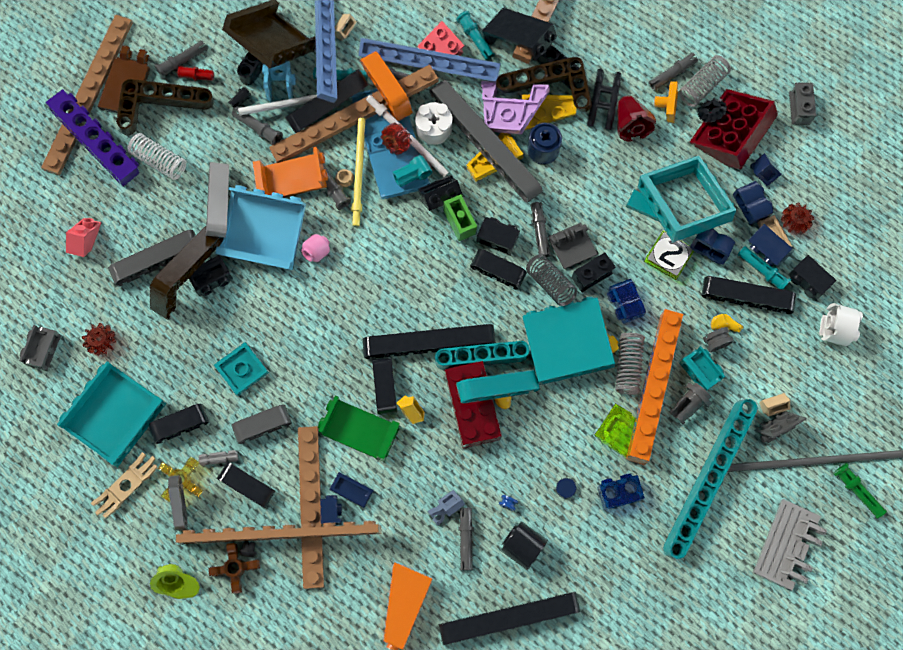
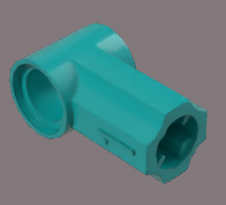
[393,155,433,187]

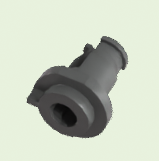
[669,382,712,425]

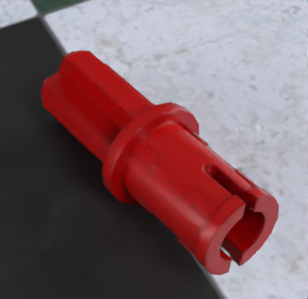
[178,66,215,81]

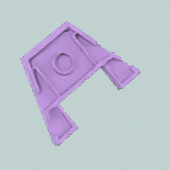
[481,81,550,134]

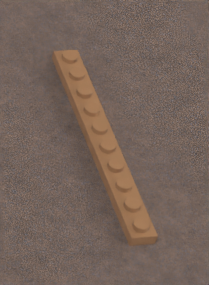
[41,15,133,176]
[269,64,439,163]
[176,521,382,544]

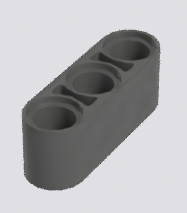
[231,404,292,444]

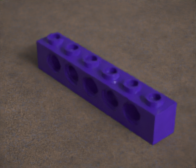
[45,89,140,187]

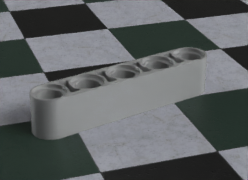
[206,162,229,238]

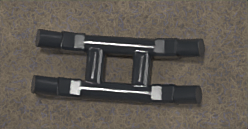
[587,68,622,130]

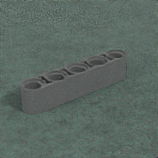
[108,230,196,286]

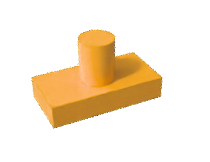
[654,82,678,123]

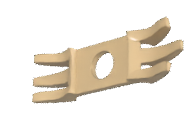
[91,452,157,518]

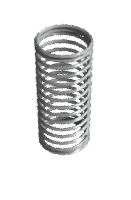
[679,55,731,107]
[615,333,645,395]

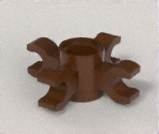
[208,543,260,594]

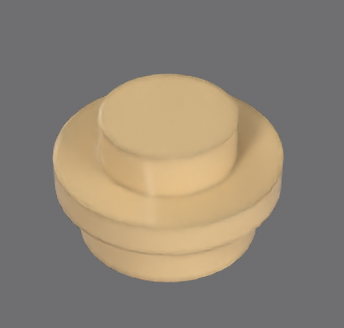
[335,169,354,187]

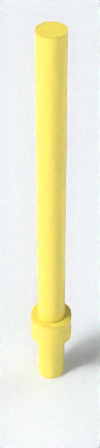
[351,118,365,226]

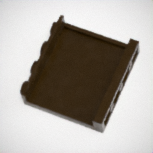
[222,0,316,69]

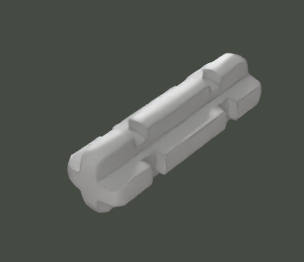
[199,450,238,466]

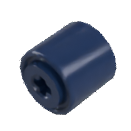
[527,123,562,165]

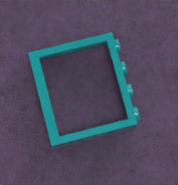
[638,155,736,242]

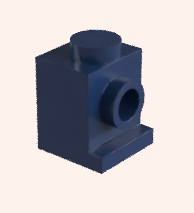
[320,495,343,525]

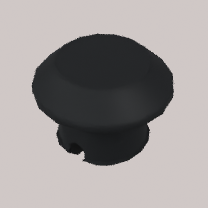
[239,541,257,557]

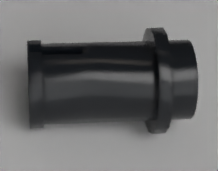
[228,87,251,108]

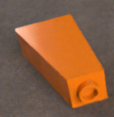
[384,562,433,650]

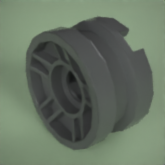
[703,327,734,352]

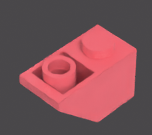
[66,218,101,257]

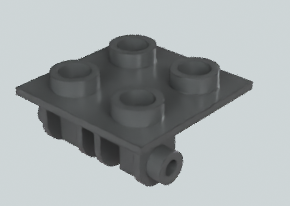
[548,223,598,269]
[755,411,807,443]

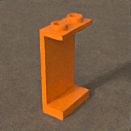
[253,147,328,197]

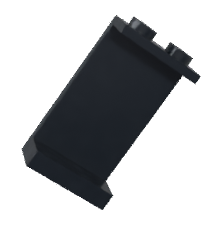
[482,7,557,61]

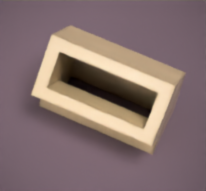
[335,14,357,41]
[759,393,790,416]

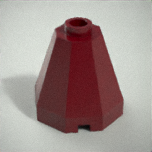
[617,95,656,142]

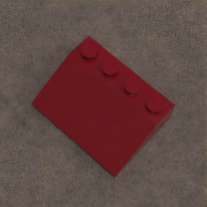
[690,89,778,170]

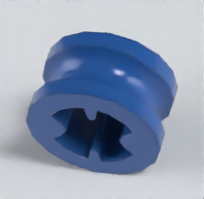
[498,495,519,511]

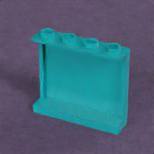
[522,297,615,385]
[57,361,167,468]

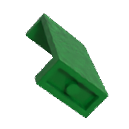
[317,395,401,462]

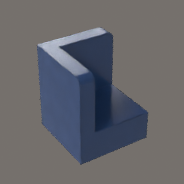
[750,153,782,186]

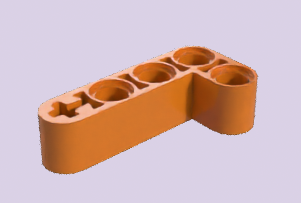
[360,51,413,121]

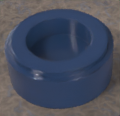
[556,478,576,499]

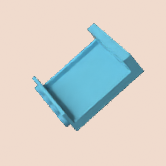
[215,185,306,270]

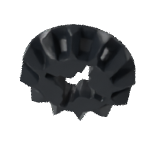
[697,97,727,122]

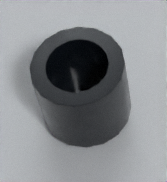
[501,521,548,570]

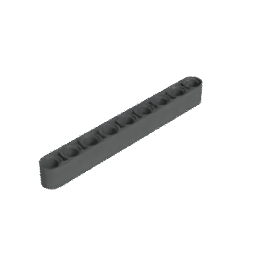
[429,80,543,203]

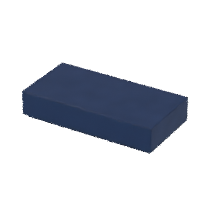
[329,472,374,509]

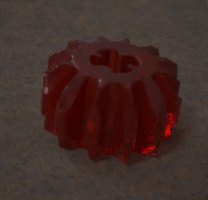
[380,122,412,155]
[780,202,815,235]
[81,323,117,356]

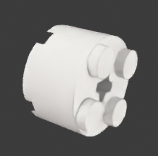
[416,103,452,145]
[819,303,863,346]

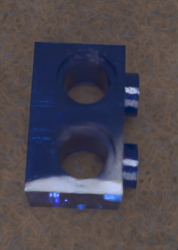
[597,473,645,510]

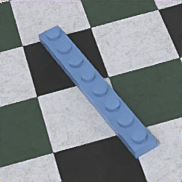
[315,0,337,103]
[358,38,501,82]

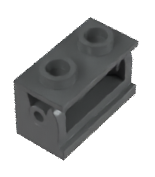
[789,83,816,125]
[19,325,61,371]

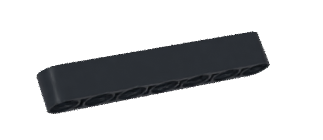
[362,324,496,359]
[438,592,581,645]

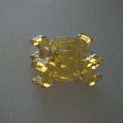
[158,457,203,502]

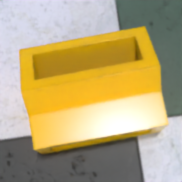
[396,395,425,424]

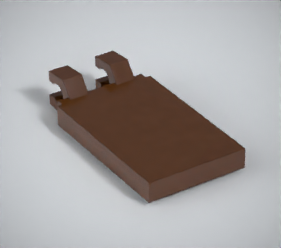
[97,45,150,113]

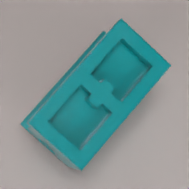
[679,346,725,391]

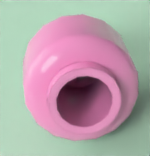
[302,234,330,262]

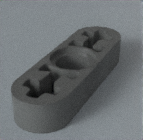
[168,475,188,531]

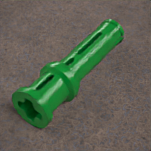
[833,463,887,519]

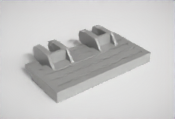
[753,499,827,591]

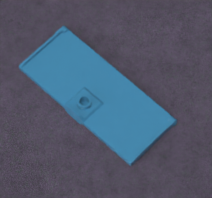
[351,88,430,200]

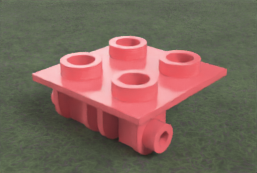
[417,21,465,56]

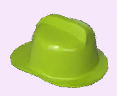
[150,564,200,599]

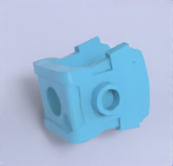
[262,61,296,103]

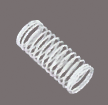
[128,133,186,180]

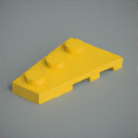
[522,95,576,131]
[466,133,523,182]

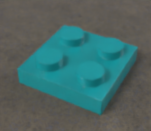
[214,342,269,396]

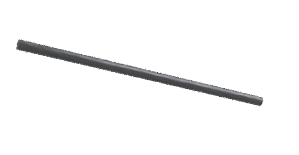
[700,450,903,474]

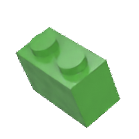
[443,195,477,241]

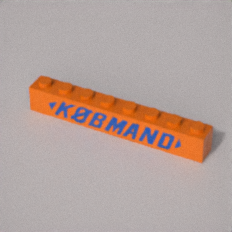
[626,309,683,465]

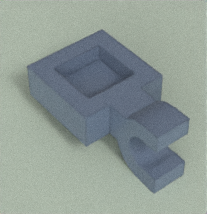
[428,490,465,526]

